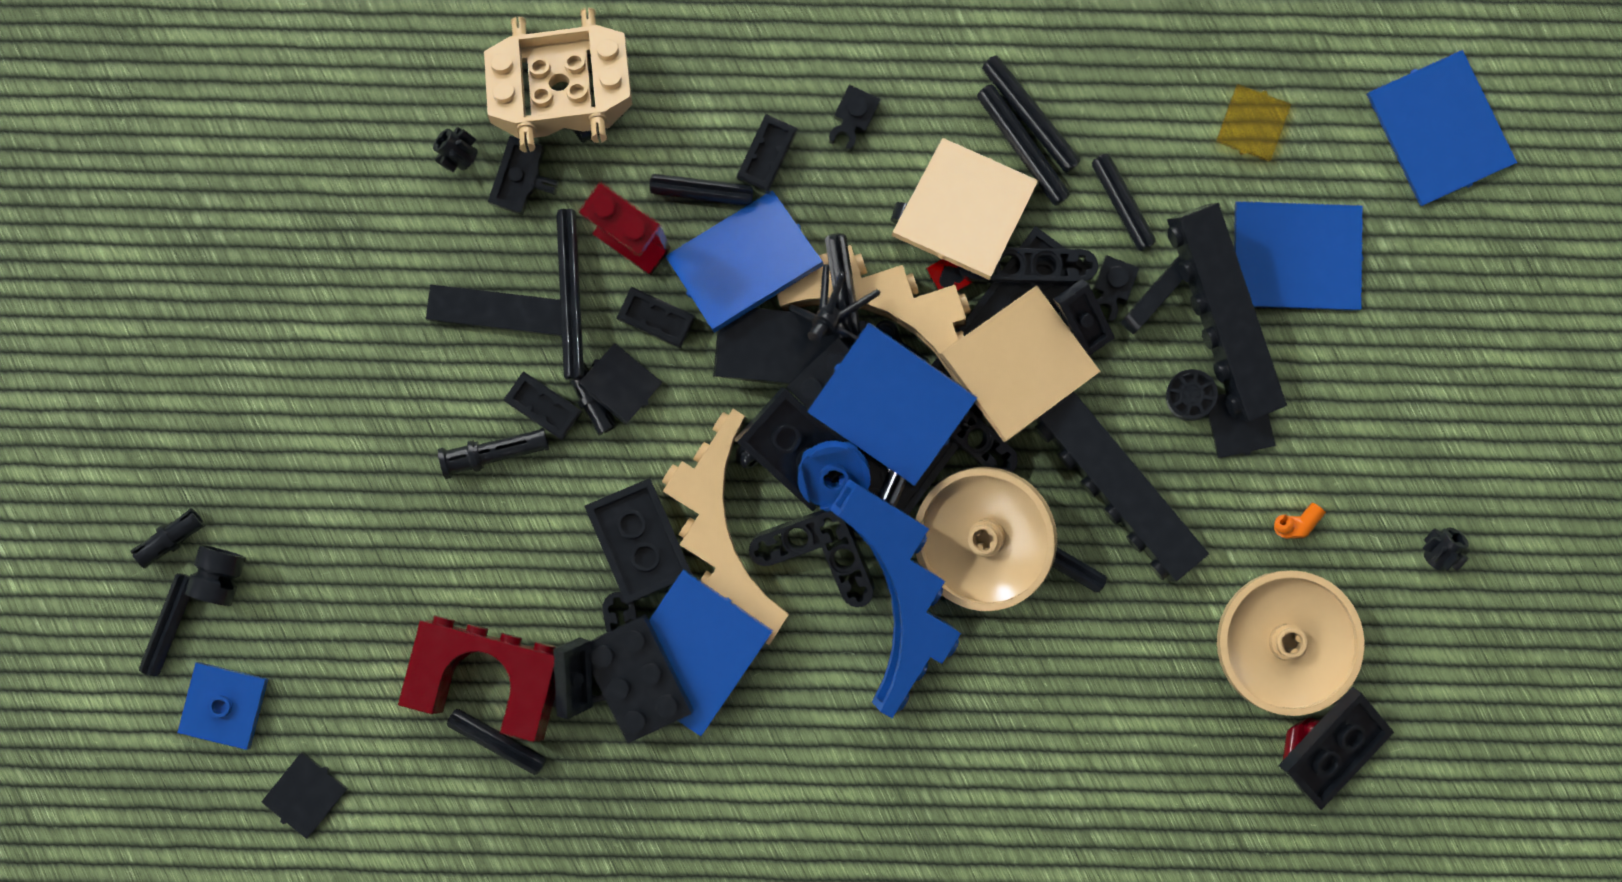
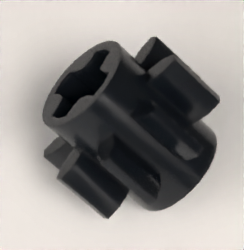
[433,127,478,172]
[1423,528,1470,571]

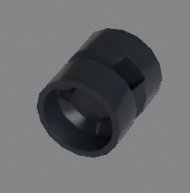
[185,545,246,606]

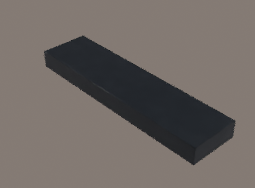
[426,284,562,337]

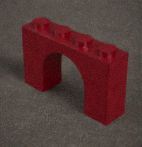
[398,615,556,742]

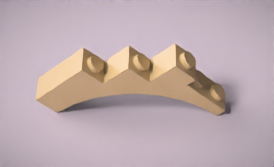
[777,245,971,387]
[662,409,789,645]

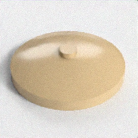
[916,467,1057,611]
[1217,571,1364,716]

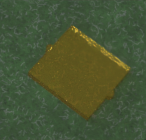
[1215,84,1291,162]

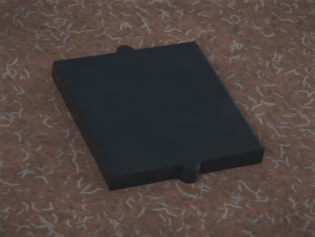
[578,343,662,425]
[1208,394,1276,458]
[261,752,348,839]

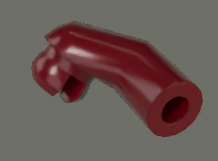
[1283,718,1320,760]

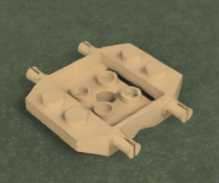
[484,7,632,152]

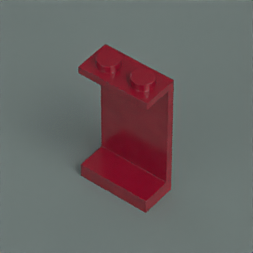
[578,182,671,276]

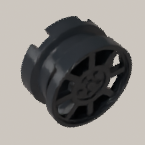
[1166,369,1218,421]

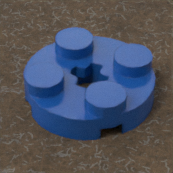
[798,441,870,511]

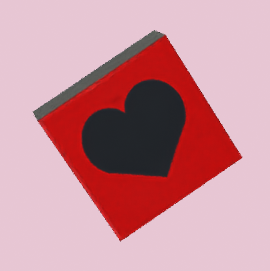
[925,259,973,292]

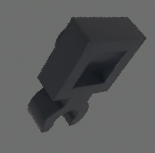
[829,84,881,152]
[1092,255,1139,323]

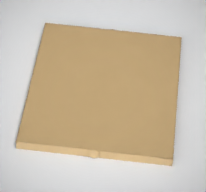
[892,138,1038,280]
[940,286,1100,442]

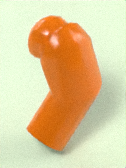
[1274,502,1326,539]

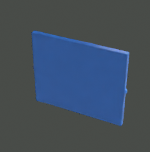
[1367,50,1517,207]
[665,190,824,333]
[1234,201,1364,311]
[807,323,977,486]
[649,569,773,736]

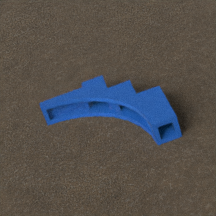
[830,479,961,718]

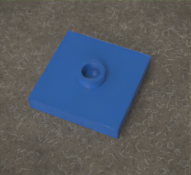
[177,662,268,750]

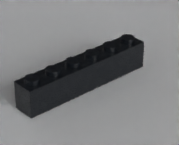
[1167,203,1287,421]
[1035,391,1209,582]

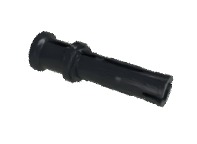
[438,428,549,479]

